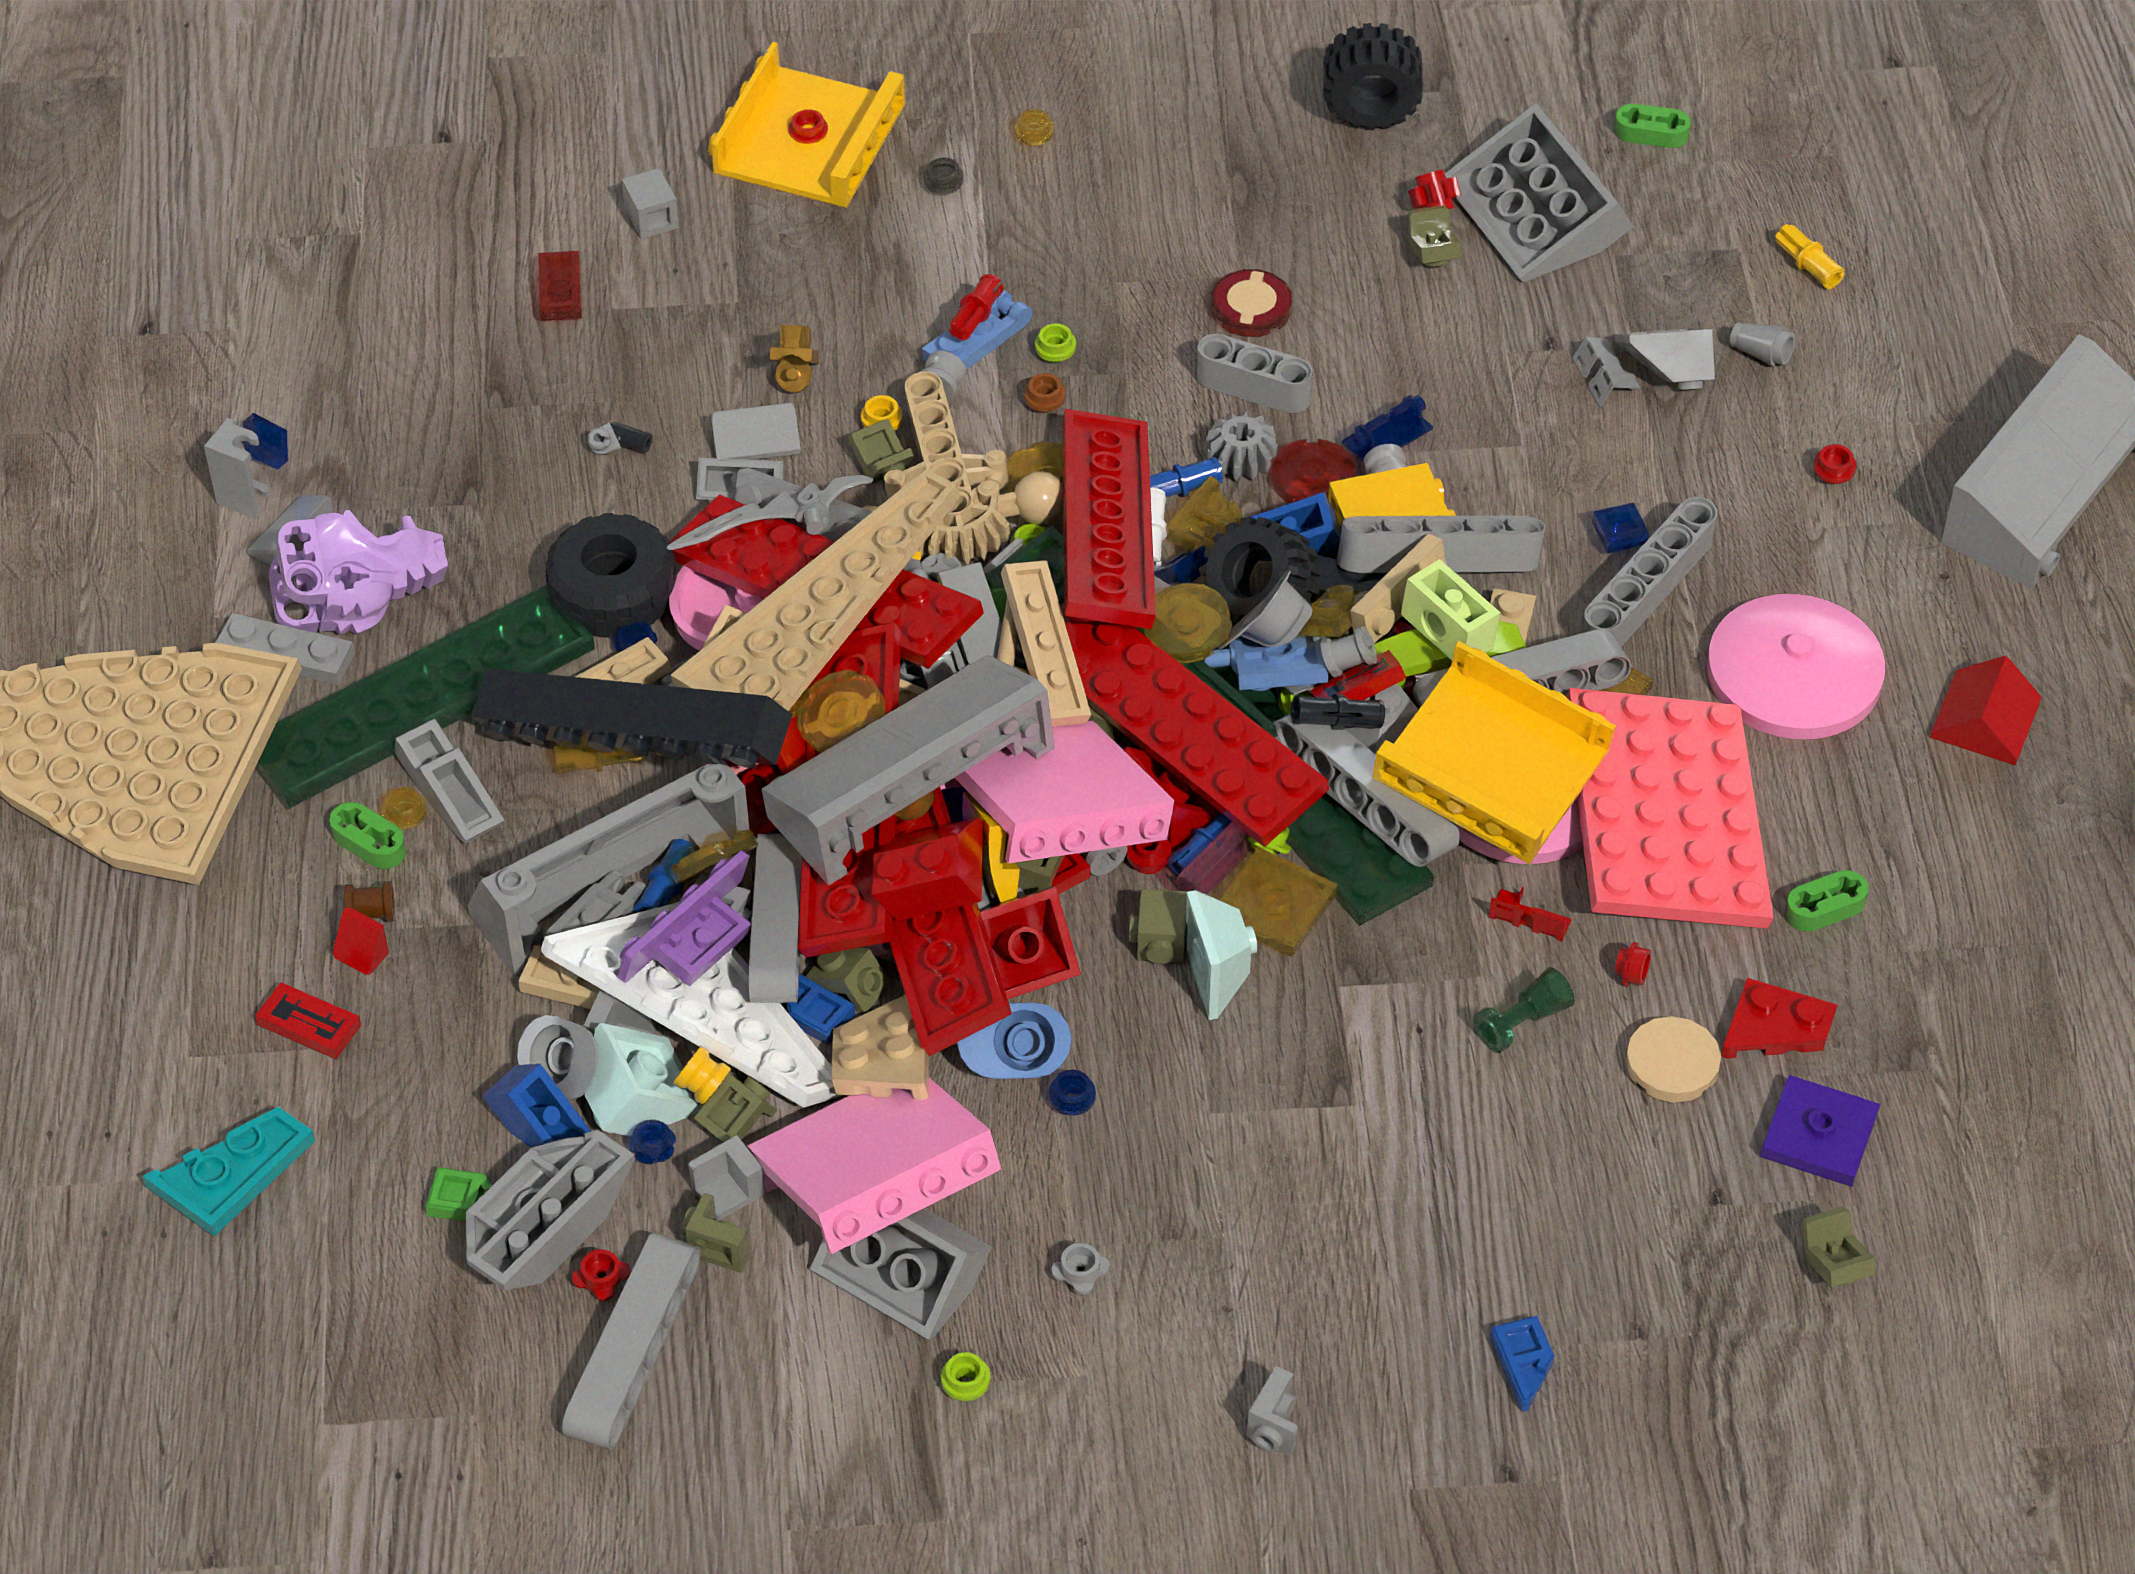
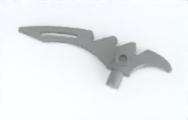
[666,475,873,551]

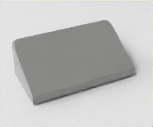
[711,403,801,460]
[696,458,786,501]
[247,495,334,565]

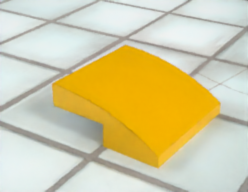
[962,792,1020,904]

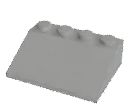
[1445,103,1634,283]

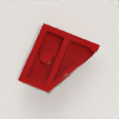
[1721,977,1838,1059]

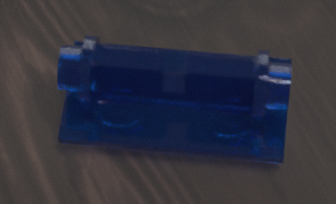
[1342,395,1433,462]

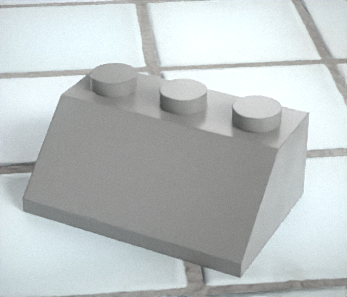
[810,1208,992,1340]

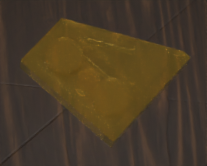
[1166,476,1243,559]

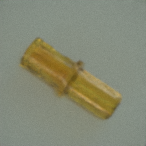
[554,744,644,774]

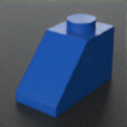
[1252,492,1341,561]
[482,1063,591,1148]

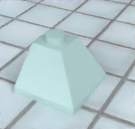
[1185,890,1257,1020]
[585,1023,703,1138]

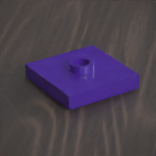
[1760,1075,1880,1187]

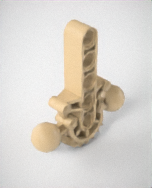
[862,371,1063,565]

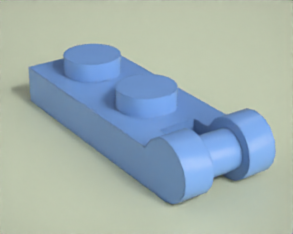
[922,289,1033,370]

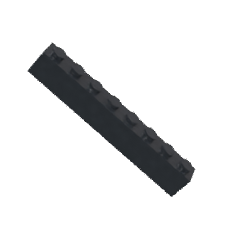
[471,668,792,768]

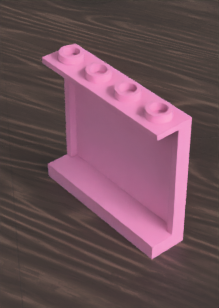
[940,721,1175,864]
[747,1078,1001,1254]

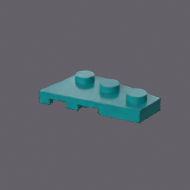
[142,1106,315,1236]

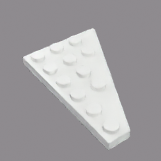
[541,902,841,1108]

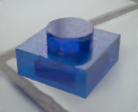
[243,413,288,470]
[1592,502,1649,554]
[1154,545,1208,587]

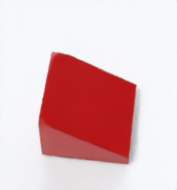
[333,907,389,975]

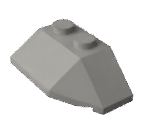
[466,1130,635,1290]

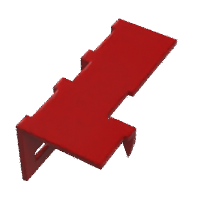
[1489,887,1572,942]

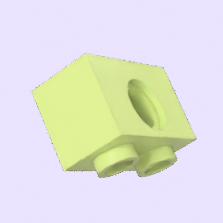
[1401,559,1500,660]

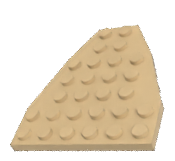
[0,643,302,885]

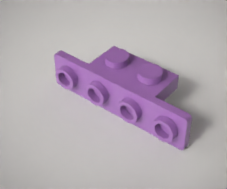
[618,850,751,986]

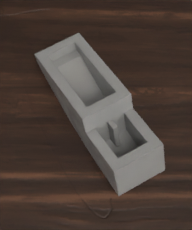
[394,719,505,844]

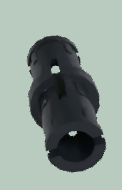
[1291,694,1385,730]

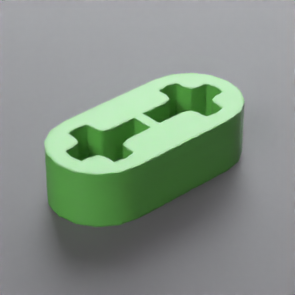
[1614,104,1691,148]
[329,802,407,869]
[1785,870,1869,932]

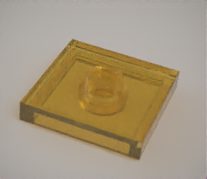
[1219,847,1338,957]

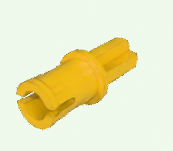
[1775,224,1845,290]

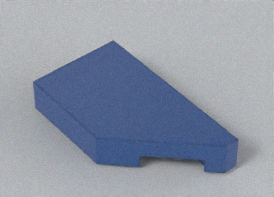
[786,974,855,1045]
[1490,1315,1554,1412]

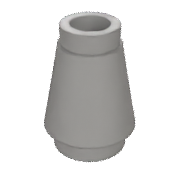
[1730,322,1795,366]

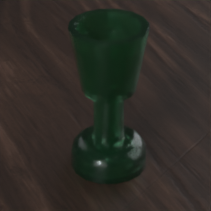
[1473,967,1575,1053]

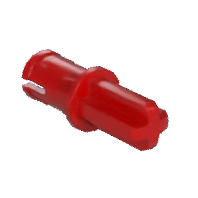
[948,274,1004,341]

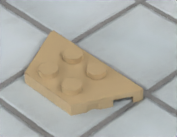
[832,995,929,1100]

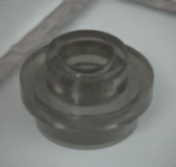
[924,157,964,194]

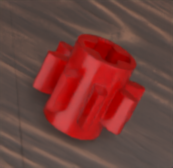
[1408,169,1461,210]

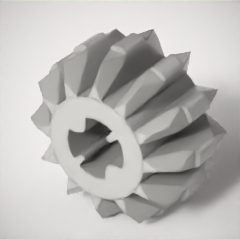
[1206,411,1278,482]

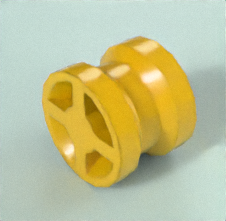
[673,1045,731,1106]

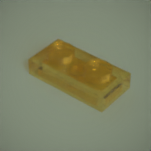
[1298,585,1369,637]

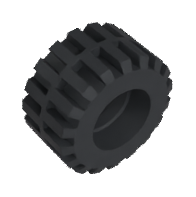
[1323,23,1423,130]
[1200,517,1321,624]

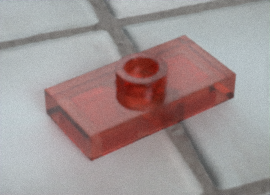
[538,250,582,321]

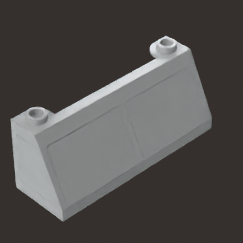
[1941,334,2135,589]
[762,654,1055,885]
[468,759,751,977]

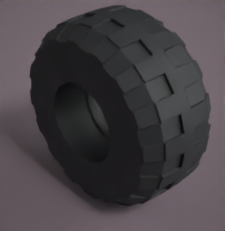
[546,513,677,638]

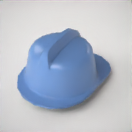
[957,1003,1072,1079]

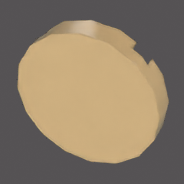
[1626,1016,1721,1103]

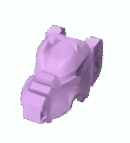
[268,510,448,635]

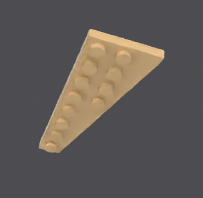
[671,468,960,711]

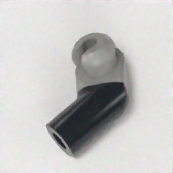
[587,422,652,455]

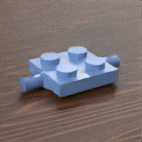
[1203,620,1338,691]

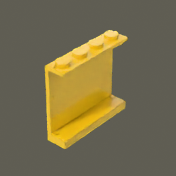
[708,42,905,208]
[1372,641,1616,865]

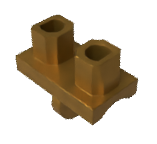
[770,325,819,393]

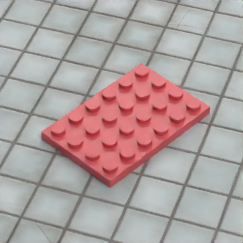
[1566,688,1774,929]

